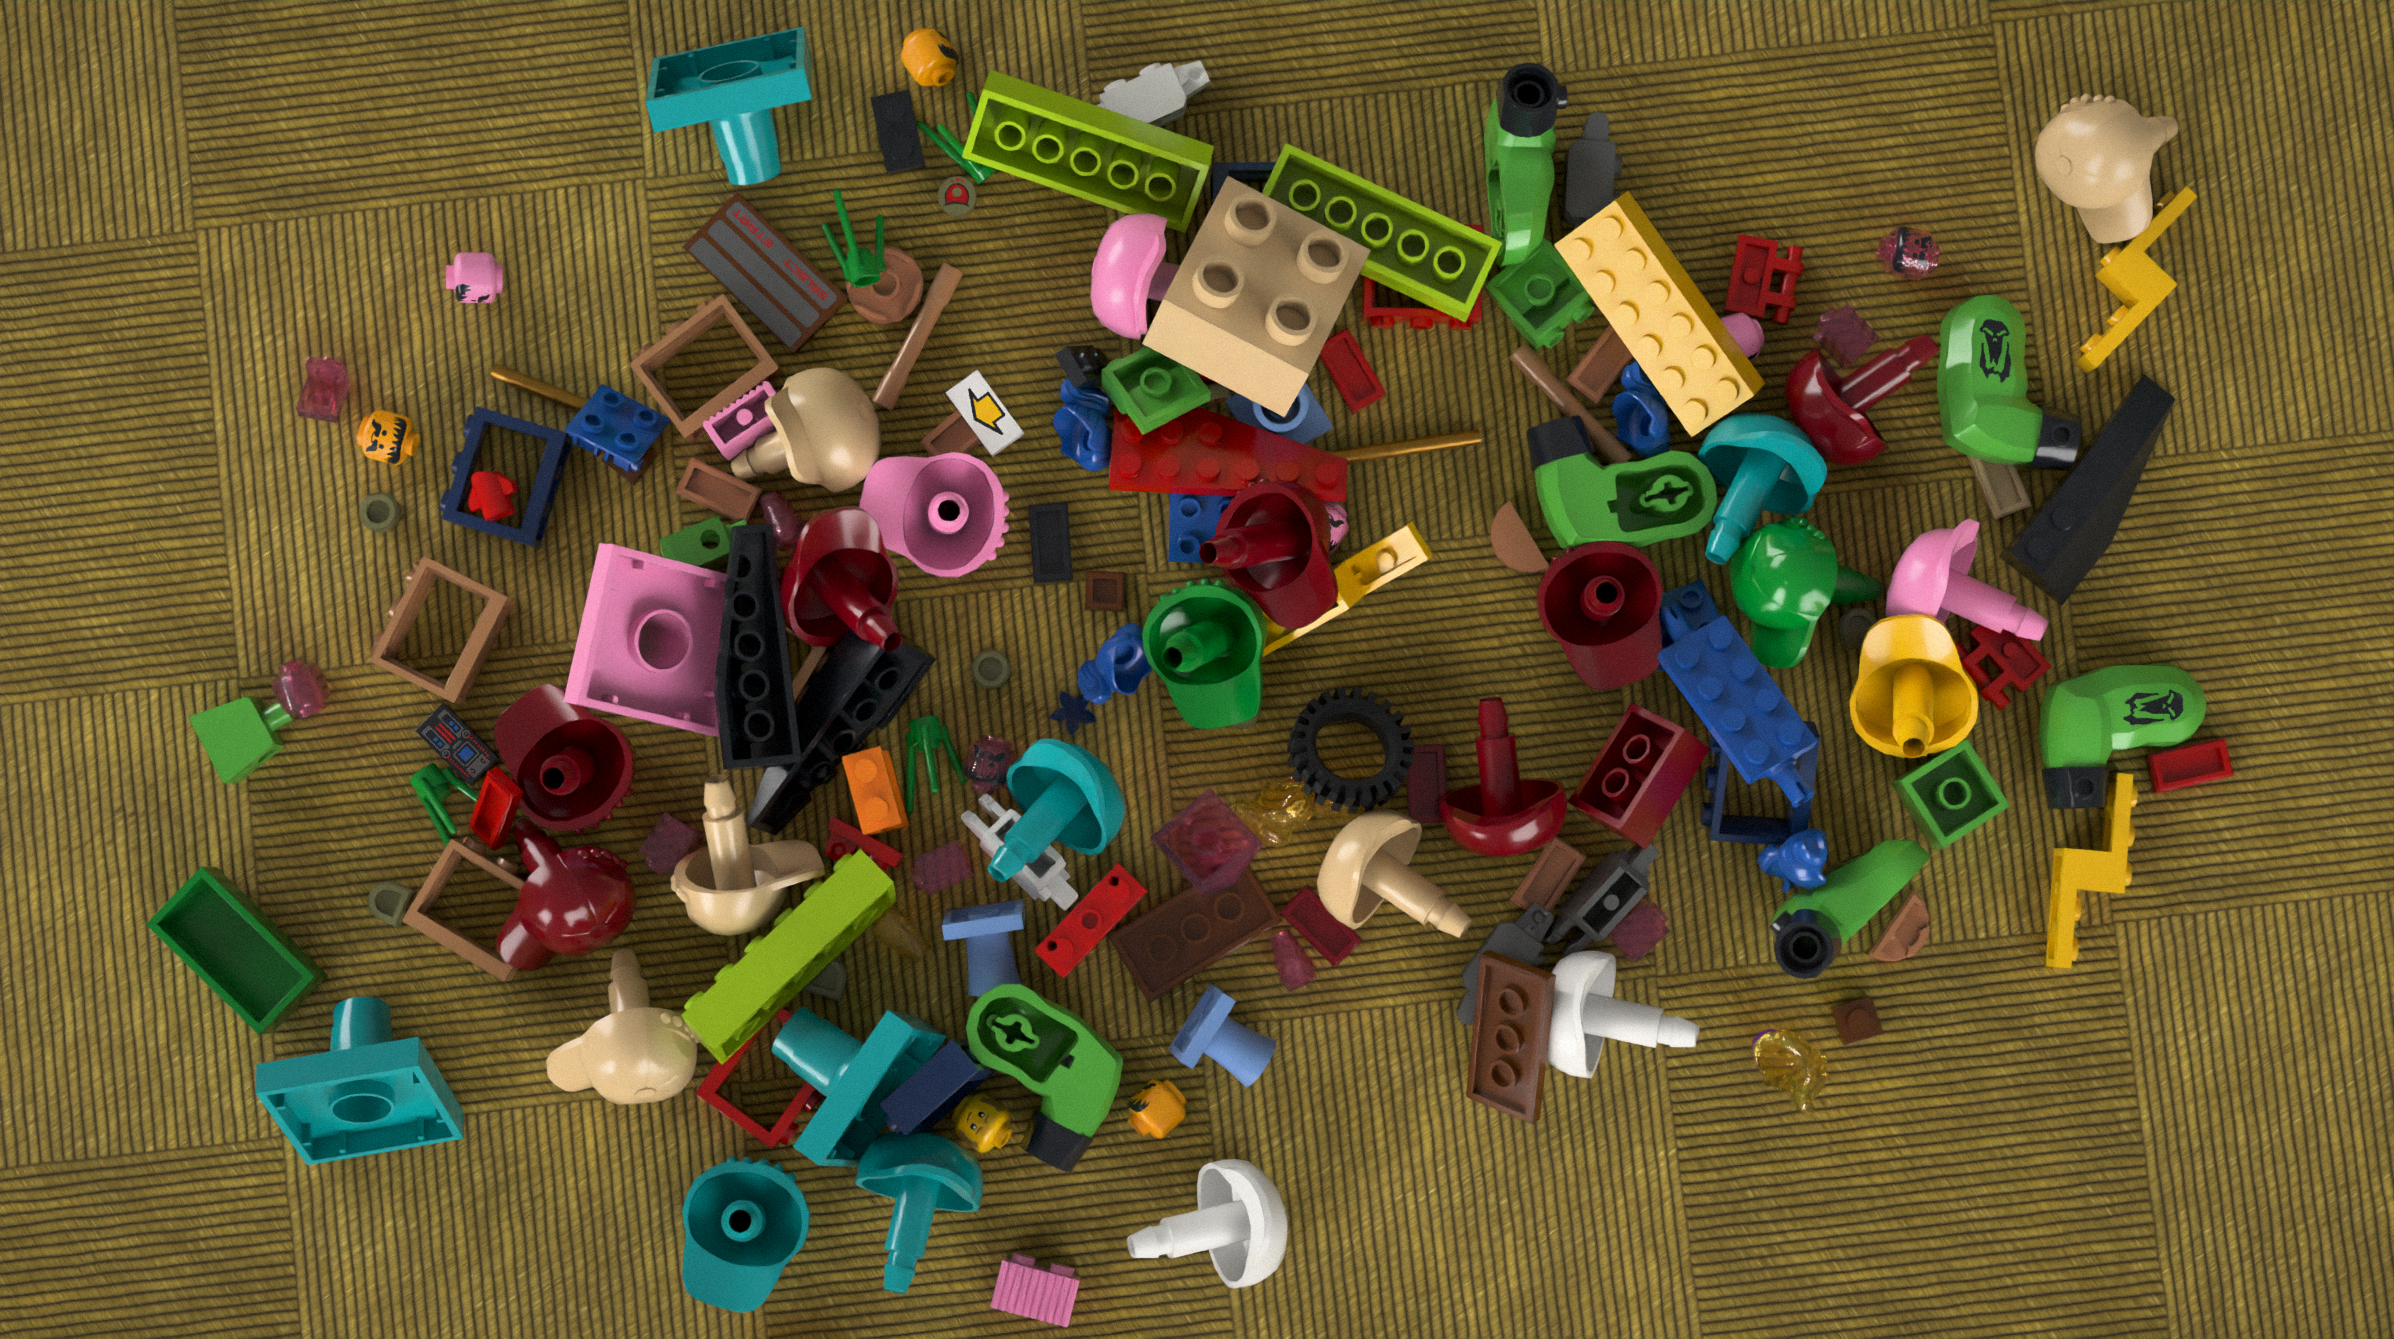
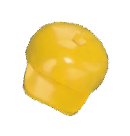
[1849,614,1979,758]

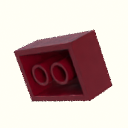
[1568,702,1710,850]

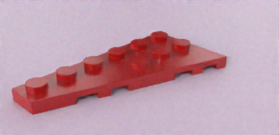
[1109,406,1348,502]

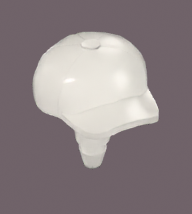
[1547,951,1700,1078]
[1127,1159,1287,1289]

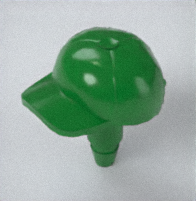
[1729,516,1882,669]
[1142,578,1268,730]

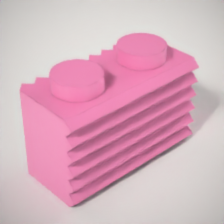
[703,381,777,461]
[990,1252,1081,1327]

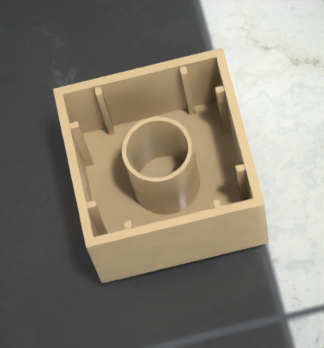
[1142,176,1371,417]

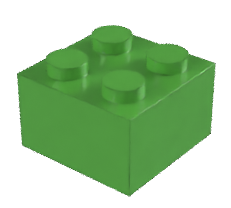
[1890,738,2010,849]

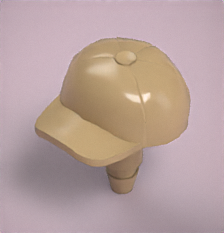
[2035,94,2179,244]
[731,368,882,493]
[670,774,825,936]
[1317,808,1472,938]
[546,948,699,1104]

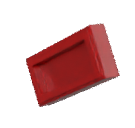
[1318,327,1387,415]
[2144,738,2234,793]
[468,767,523,851]

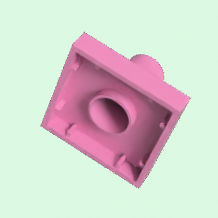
[563,543,727,737]

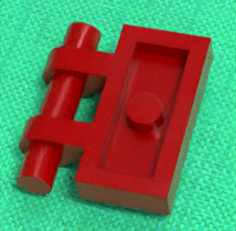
[1722,234,1804,326]
[1955,624,2052,711]

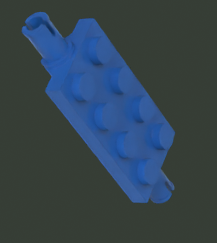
[1657,603,1817,808]

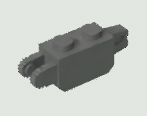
[1561,111,1622,229]
[1544,843,1660,957]
[1456,902,1555,1026]

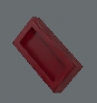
[1406,743,1447,824]
[1279,884,1363,968]

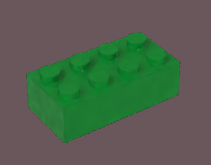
[146,866,328,1035]

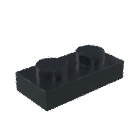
[870,89,926,176]
[1054,345,1109,388]

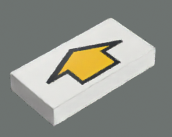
[946,370,1024,457]

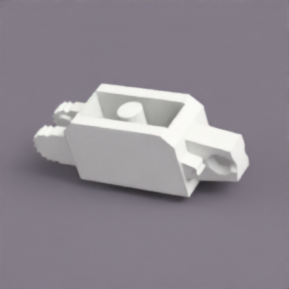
[1096,60,1210,127]
[960,794,1078,911]

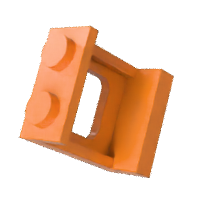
[842,746,910,836]

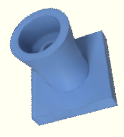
[1225,382,1333,445]
[942,899,1026,996]
[1168,983,1276,1087]

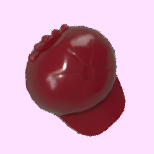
[1783,333,1939,466]
[1199,477,1339,630]
[779,506,903,652]
[1536,541,1663,691]
[494,684,637,834]
[1439,697,1567,857]
[496,818,637,971]

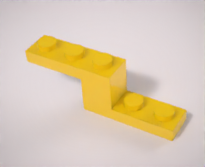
[2075,186,2198,374]
[1262,522,1433,657]
[2045,773,2138,968]

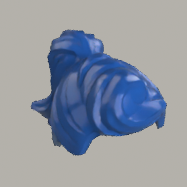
[1611,361,1671,458]
[1053,379,1112,472]
[1077,622,1152,705]
[1757,829,1828,893]

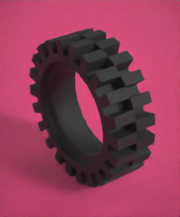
[1287,687,1415,813]

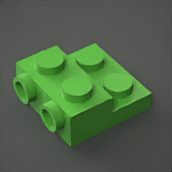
[1484,236,1595,351]
[1102,345,1211,435]

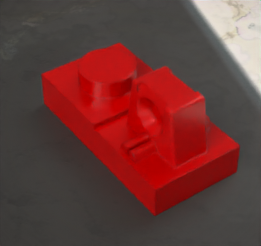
[824,816,906,871]

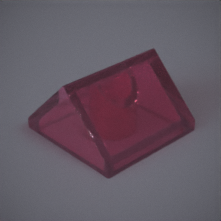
[1150,788,1263,895]

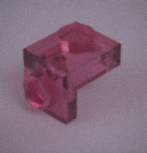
[296,357,350,423]

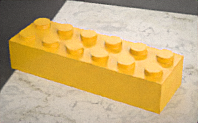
[1554,191,1765,437]

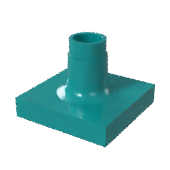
[646,26,812,185]
[256,997,464,1165]
[771,1007,947,1167]

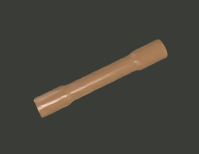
[871,263,963,412]
[1509,342,1632,465]

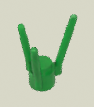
[917,92,997,185]
[821,188,886,288]
[905,716,968,814]
[410,763,479,847]

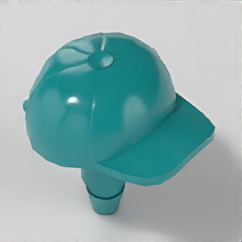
[1698,411,1827,565]
[987,739,1125,882]
[855,1131,983,1295]
[682,1156,811,1313]

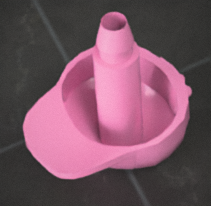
[1090,213,1181,340]
[859,452,1009,578]
[1886,518,2049,641]

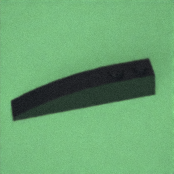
[1999,375,2175,605]
[714,524,802,770]
[746,628,936,836]

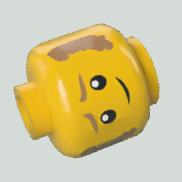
[952,1093,1013,1153]

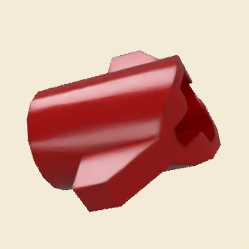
[468,471,519,522]

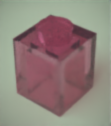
[1812,303,1880,370]
[638,812,705,877]
[910,840,975,896]
[1607,901,1671,963]

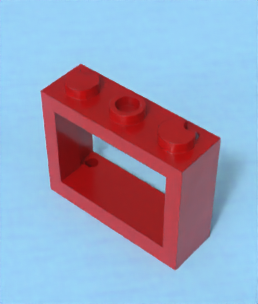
[1362,224,1483,330]
[1034,863,1149,978]
[695,1006,823,1149]

